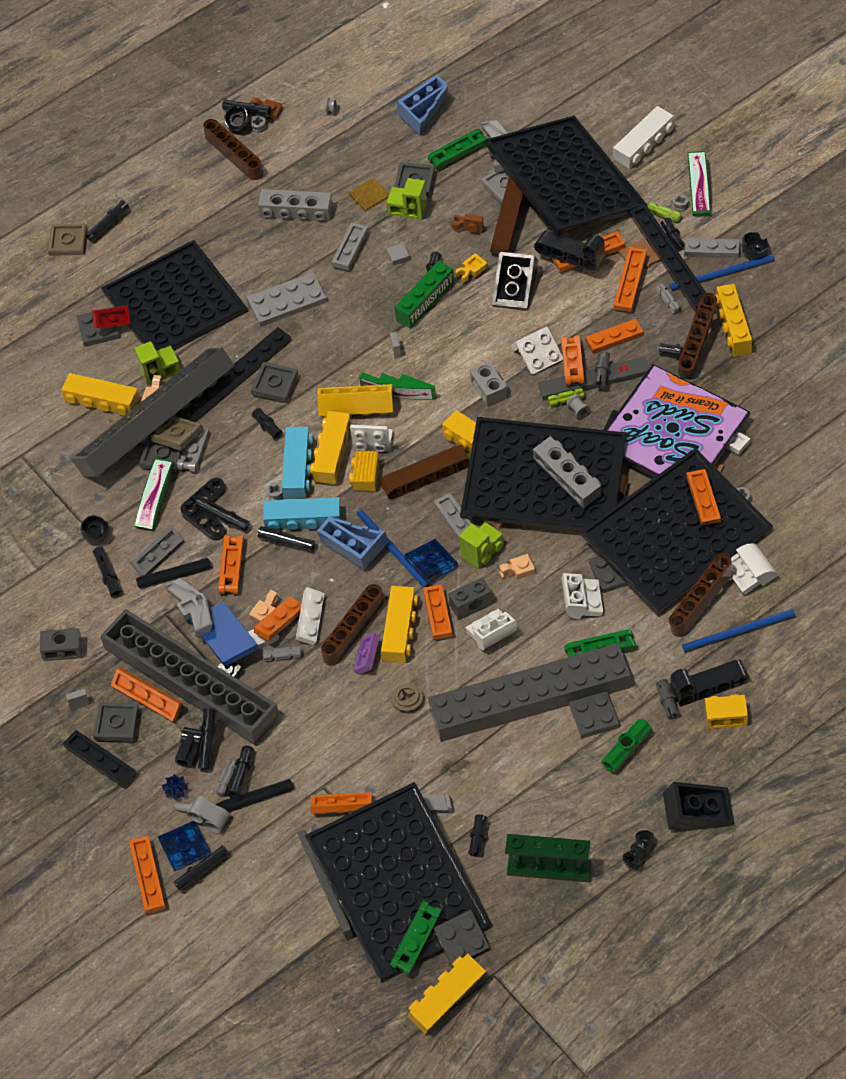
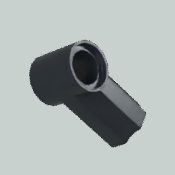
[175,727,201,768]

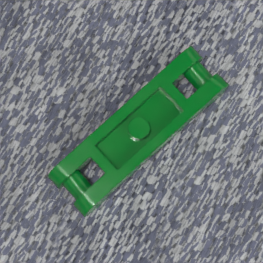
[428,129,488,171]
[564,629,637,658]
[390,900,442,975]

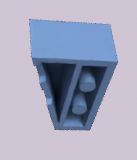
[397,74,448,135]
[317,517,388,570]

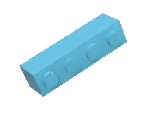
[282,427,313,499]
[263,497,341,530]

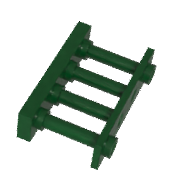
[505,834,591,882]

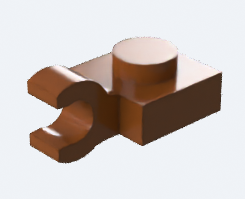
[250,97,283,120]
[451,214,484,233]

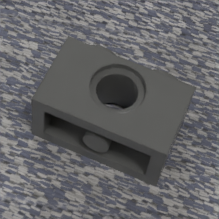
[448,577,493,620]
[40,628,82,661]

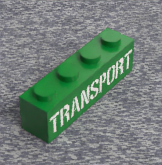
[394,261,454,328]

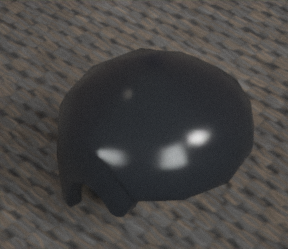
[224,105,250,132]
[742,232,770,259]
[80,515,109,543]

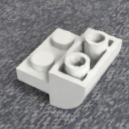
[723,544,778,595]
[561,573,603,620]
[465,609,517,650]

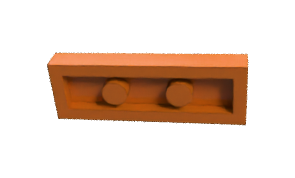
[585,319,643,354]
[686,469,721,526]
[423,584,453,640]
[254,596,302,641]
[311,792,372,814]

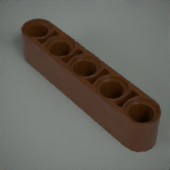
[203,119,263,180]
[490,178,523,254]
[677,293,717,379]
[380,445,470,499]
[669,554,734,637]
[321,584,384,666]

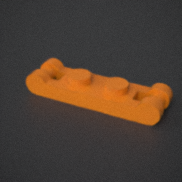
[561,335,584,385]
[218,535,244,594]

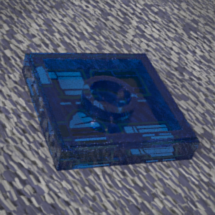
[404,539,458,583]
[158,821,211,872]

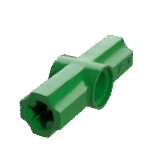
[601,719,652,772]

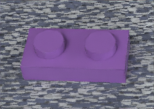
[353,633,380,674]

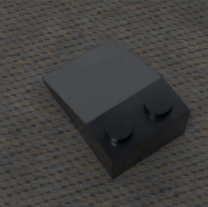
[492,252,538,309]
[663,782,734,831]

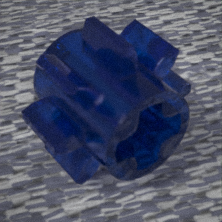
[162,774,188,800]

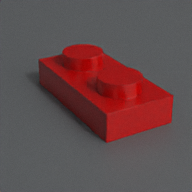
[92,306,130,329]

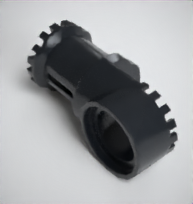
[622,830,654,869]

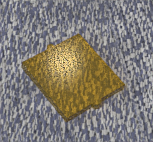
[348,178,389,212]

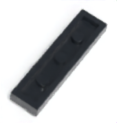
[63,730,136,788]

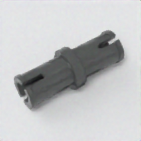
[594,351,610,388]
[655,679,680,720]

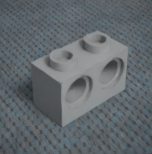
[470,362,508,407]

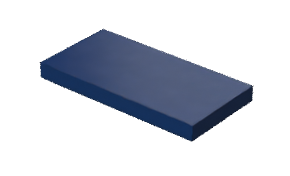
[189,602,259,667]

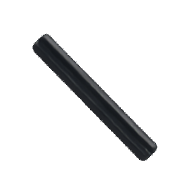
[136,558,211,588]
[215,779,293,811]

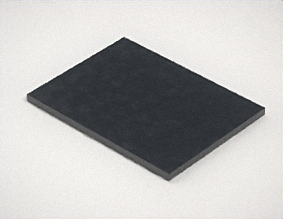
[485,115,648,236]
[460,417,627,531]
[580,447,773,615]
[305,782,492,982]

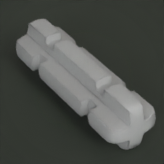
[656,283,681,314]
[263,646,301,661]
[215,759,236,796]

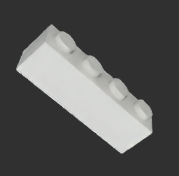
[613,106,674,169]

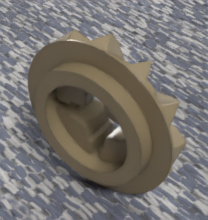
[391,683,423,713]

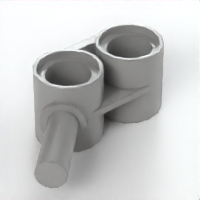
[175,796,230,833]

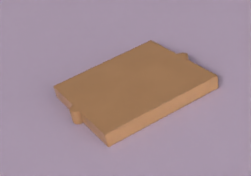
[618,238,660,269]

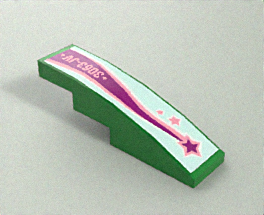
[687,151,711,216]
[359,372,436,400]
[134,458,174,530]

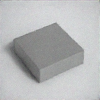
[386,243,410,265]
[390,332,401,358]
[66,689,89,710]

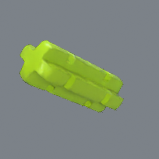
[648,202,681,222]
[548,388,585,406]

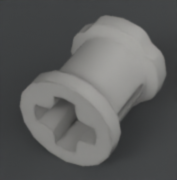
[566,394,590,419]

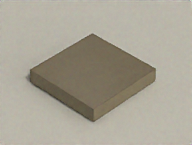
[48,224,87,256]
[151,417,203,451]

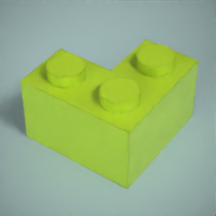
[386,178,427,220]
[134,341,181,386]
[459,522,504,569]

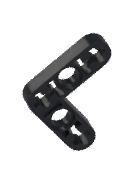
[180,478,225,541]

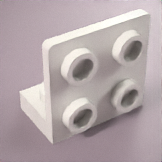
[510,327,563,375]
[350,425,393,452]

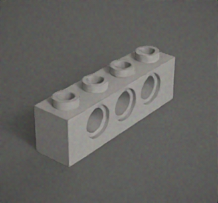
[258,189,333,220]
[533,436,601,508]

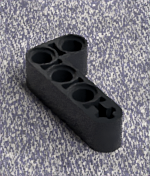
[534,231,605,271]
[670,659,750,706]

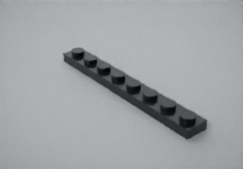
[630,204,712,312]
[176,327,291,422]

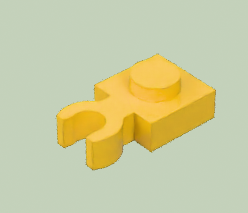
[455,253,488,283]

